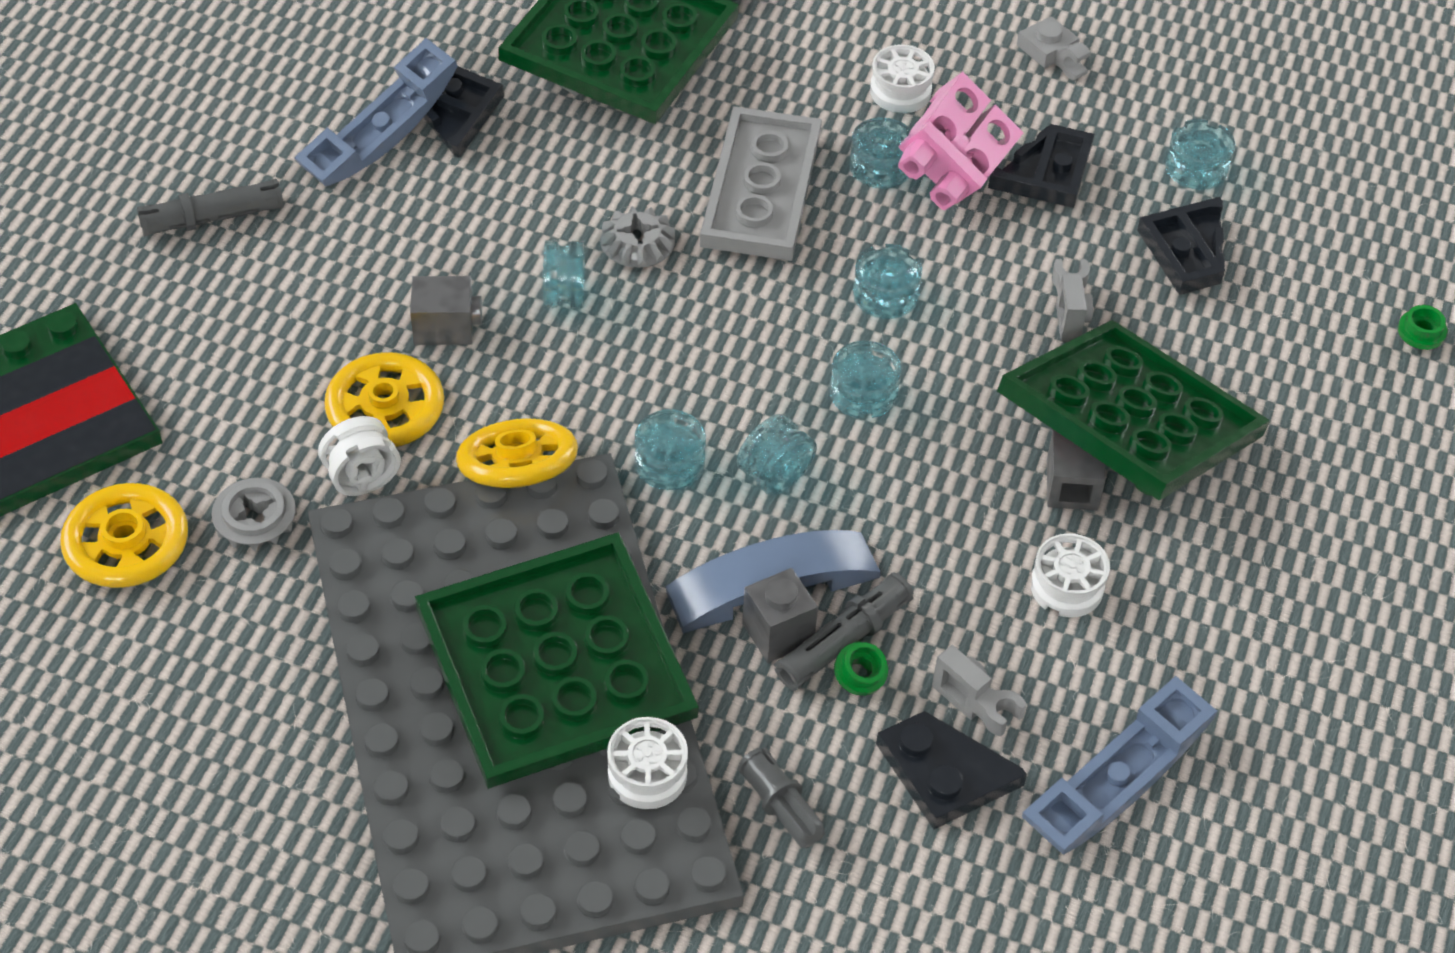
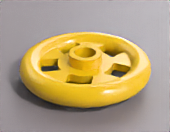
[324,352,444,447]
[456,418,578,488]
[60,483,188,588]

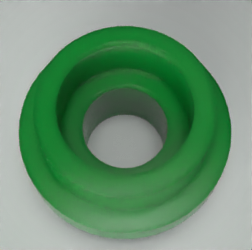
[1398,305,1448,350]
[834,642,888,696]

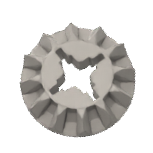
[600,205,675,267]
[211,478,297,551]

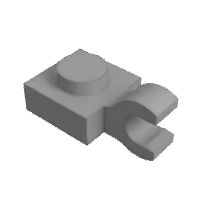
[1017,16,1091,80]
[1052,259,1093,342]
[932,645,1027,736]

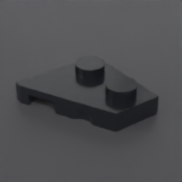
[423,66,505,158]
[988,124,1095,208]
[1137,197,1225,295]
[876,711,1027,829]

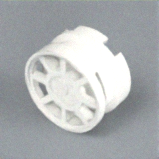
[870,45,935,113]
[318,416,401,496]
[1031,533,1110,618]
[607,717,688,809]

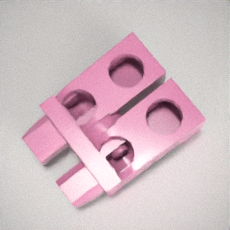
[898,72,1024,210]

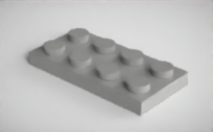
[700,106,822,261]

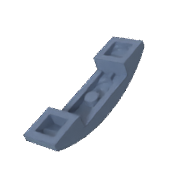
[294,38,458,187]
[666,530,880,633]
[1022,676,1218,855]

